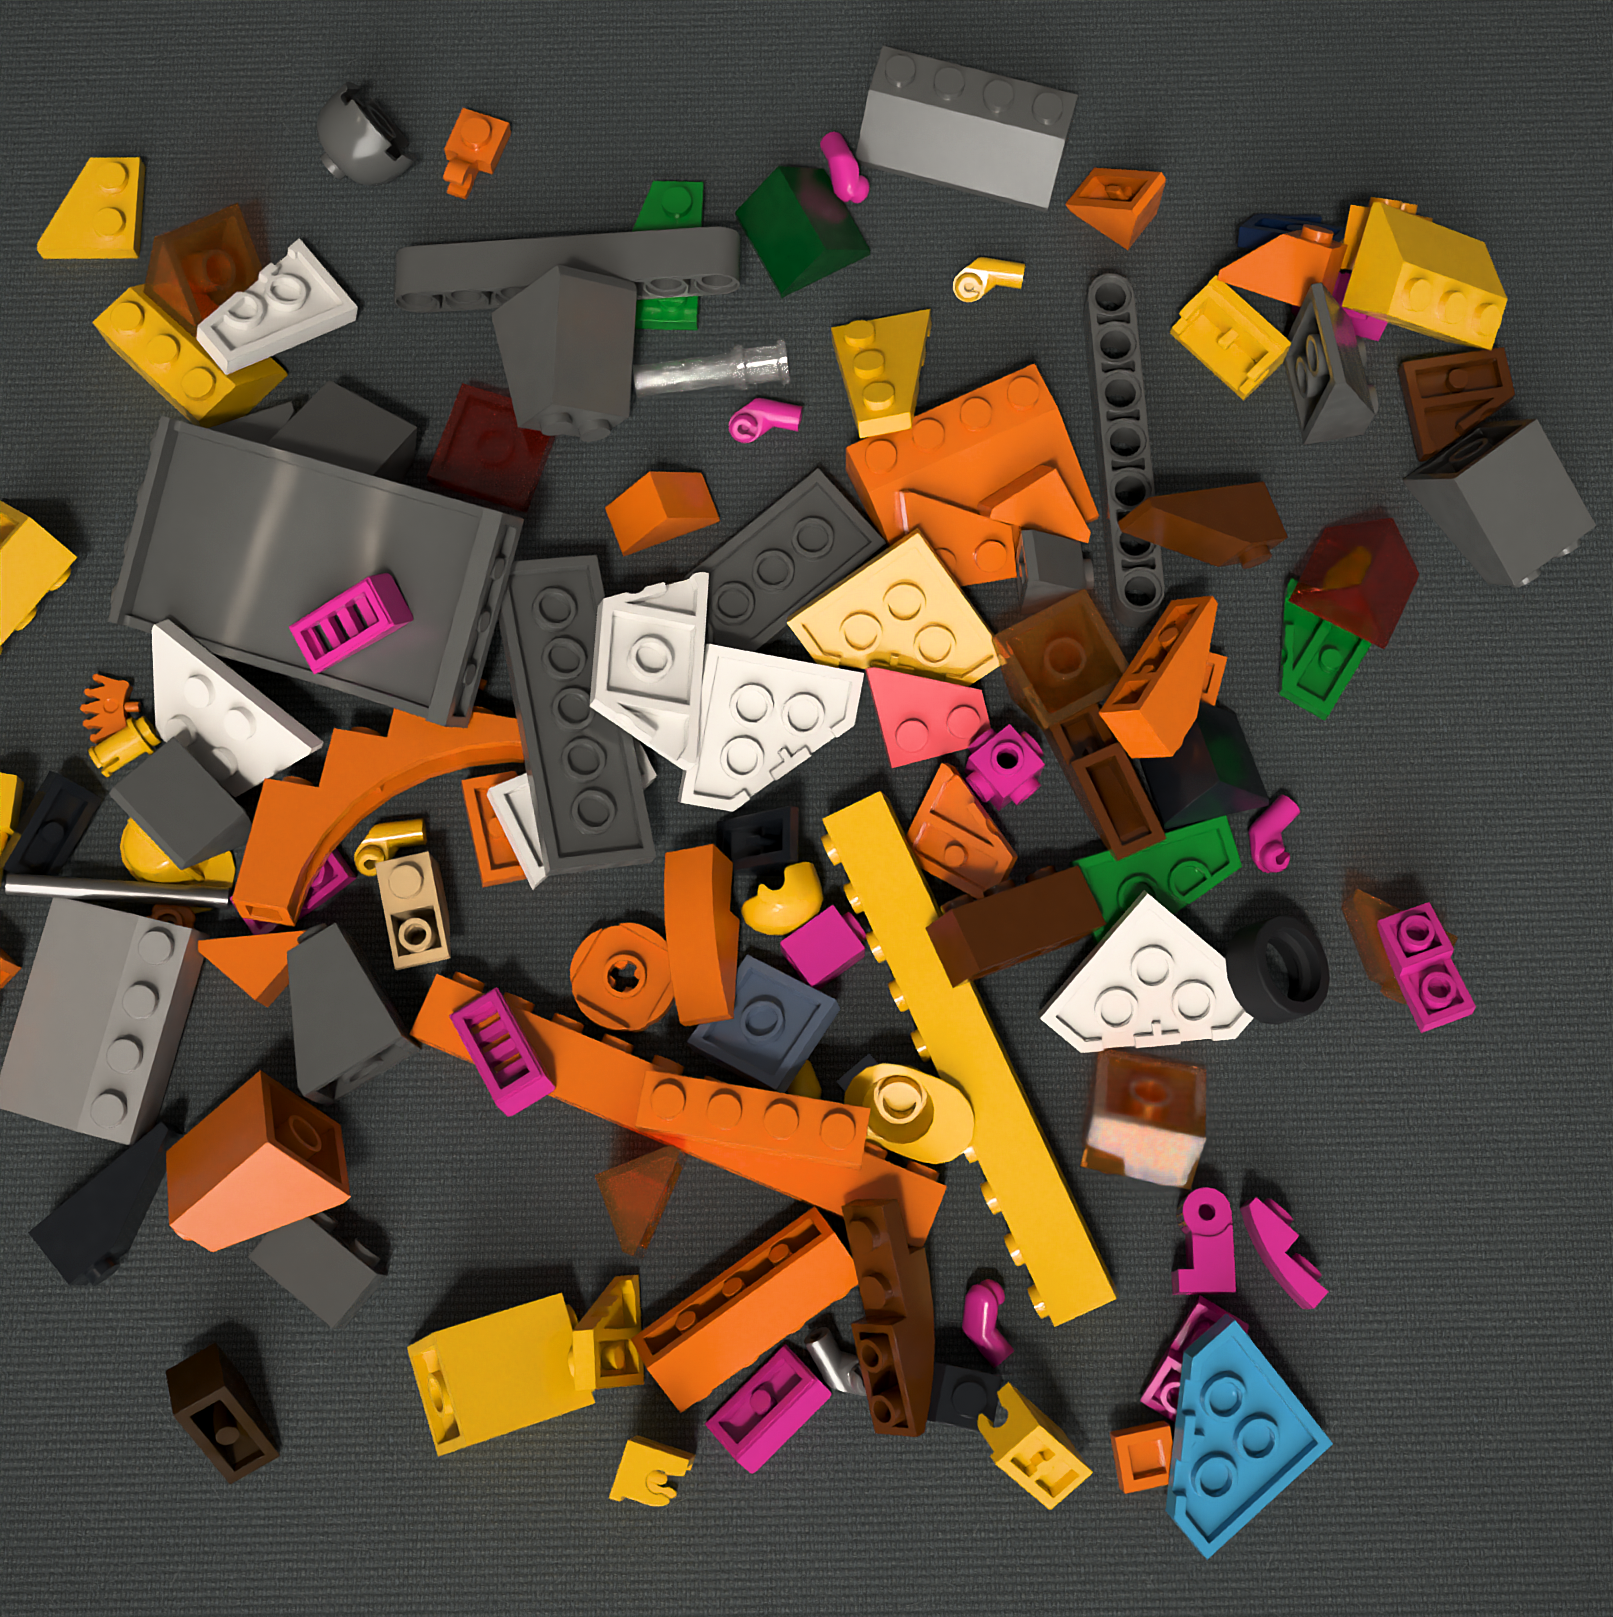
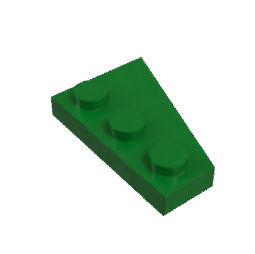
[632,181,705,330]
[1069,815,1242,946]

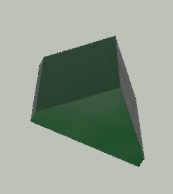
[735,166,870,298]

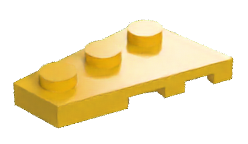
[831,309,932,438]

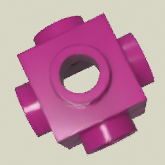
[964,724,1045,811]

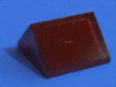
[1288,517,1420,649]

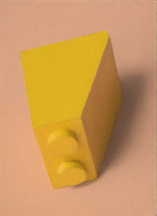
[407,1293,595,1457]

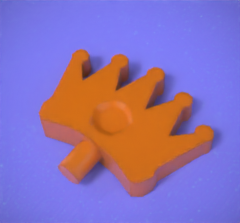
[80,674,141,744]

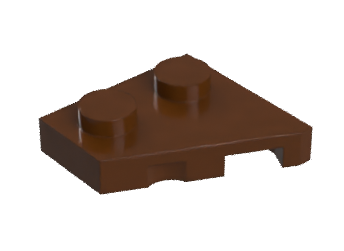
[1398,347,1515,462]

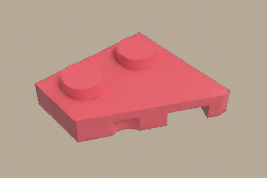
[865,666,991,768]

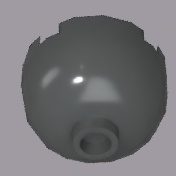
[317,81,417,187]

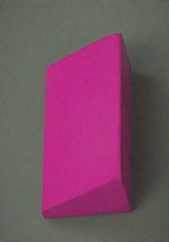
[705,1344,831,1473]

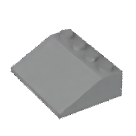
[0,898,210,1145]

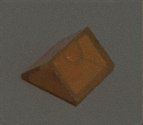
[143,203,263,337]
[991,589,1129,731]
[595,1145,688,1260]

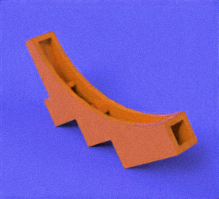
[232,706,525,927]

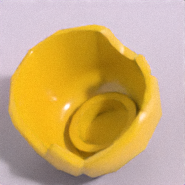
[741,861,823,936]

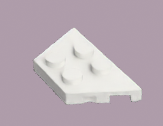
[589,572,709,771]
[152,619,324,798]

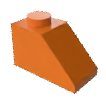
[1217,224,1348,307]

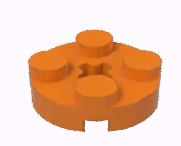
[570,923,675,1033]

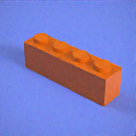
[635,1069,871,1170]
[631,1206,858,1413]

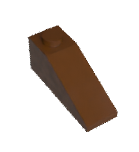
[1117,481,1288,569]

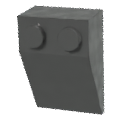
[1284,283,1378,445]

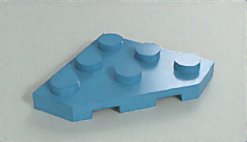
[1165,1314,1333,1560]

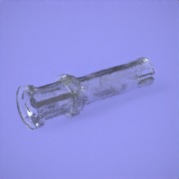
[633,338,791,398]

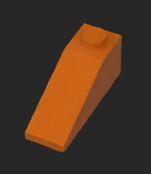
[1099,595,1218,759]

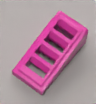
[289,573,413,675]
[449,987,555,1116]

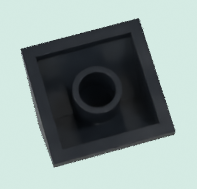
[1138,701,1269,829]

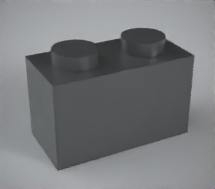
[248,1211,388,1329]

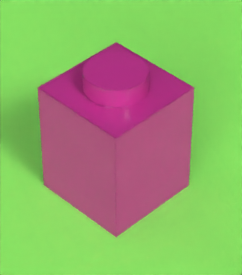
[780,905,866,990]

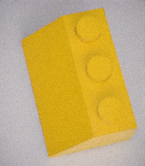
[1341,202,1508,350]
[92,275,288,428]
[0,500,77,655]

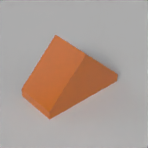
[1065,168,1166,250]
[976,464,1091,543]
[605,471,720,557]
[198,930,307,1008]

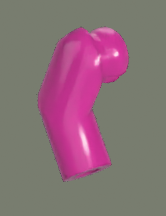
[820,132,870,203]
[729,398,803,443]
[1248,794,1300,873]
[962,1279,1015,1368]

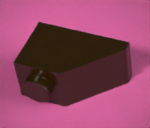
[165,1342,280,1484]

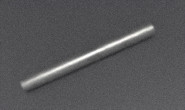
[5,873,231,909]

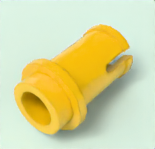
[88,716,162,777]

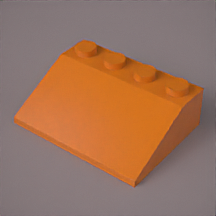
[846,363,1099,556]

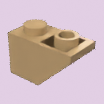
[375,851,451,970]

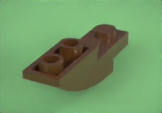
[841,1199,935,1437]

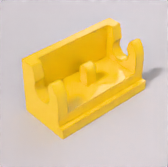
[1170,275,1291,401]
[977,1382,1093,1510]
[609,1435,696,1507]

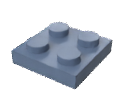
[687,954,840,1093]

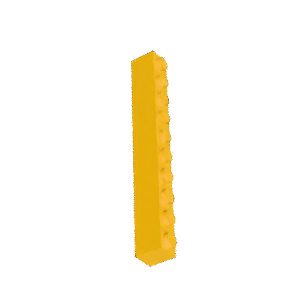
[821,791,1119,1327]

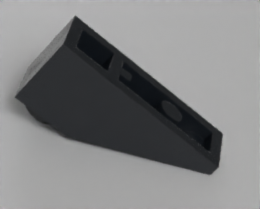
[28,1121,183,1286]

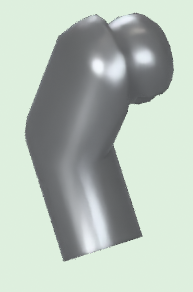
[804,1327,867,1396]

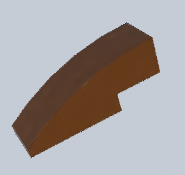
[1041,698,1167,862]

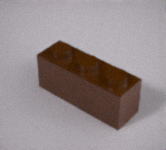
[925,865,1106,988]

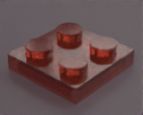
[427,383,556,513]

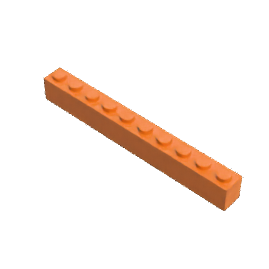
[409,971,947,1247]

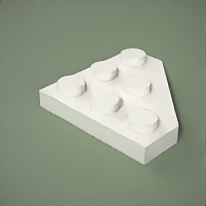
[678,644,864,812]
[1038,890,1253,1053]

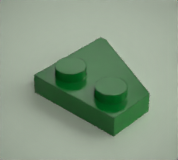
[1279,578,1381,721]

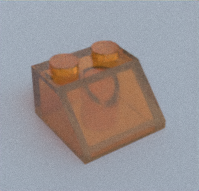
[1080,1048,1206,1189]

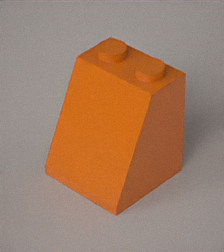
[166,1070,351,1252]

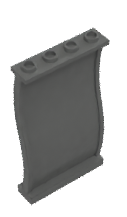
[108,416,524,728]

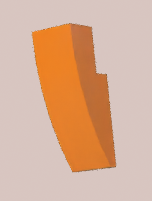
[664,844,740,1027]

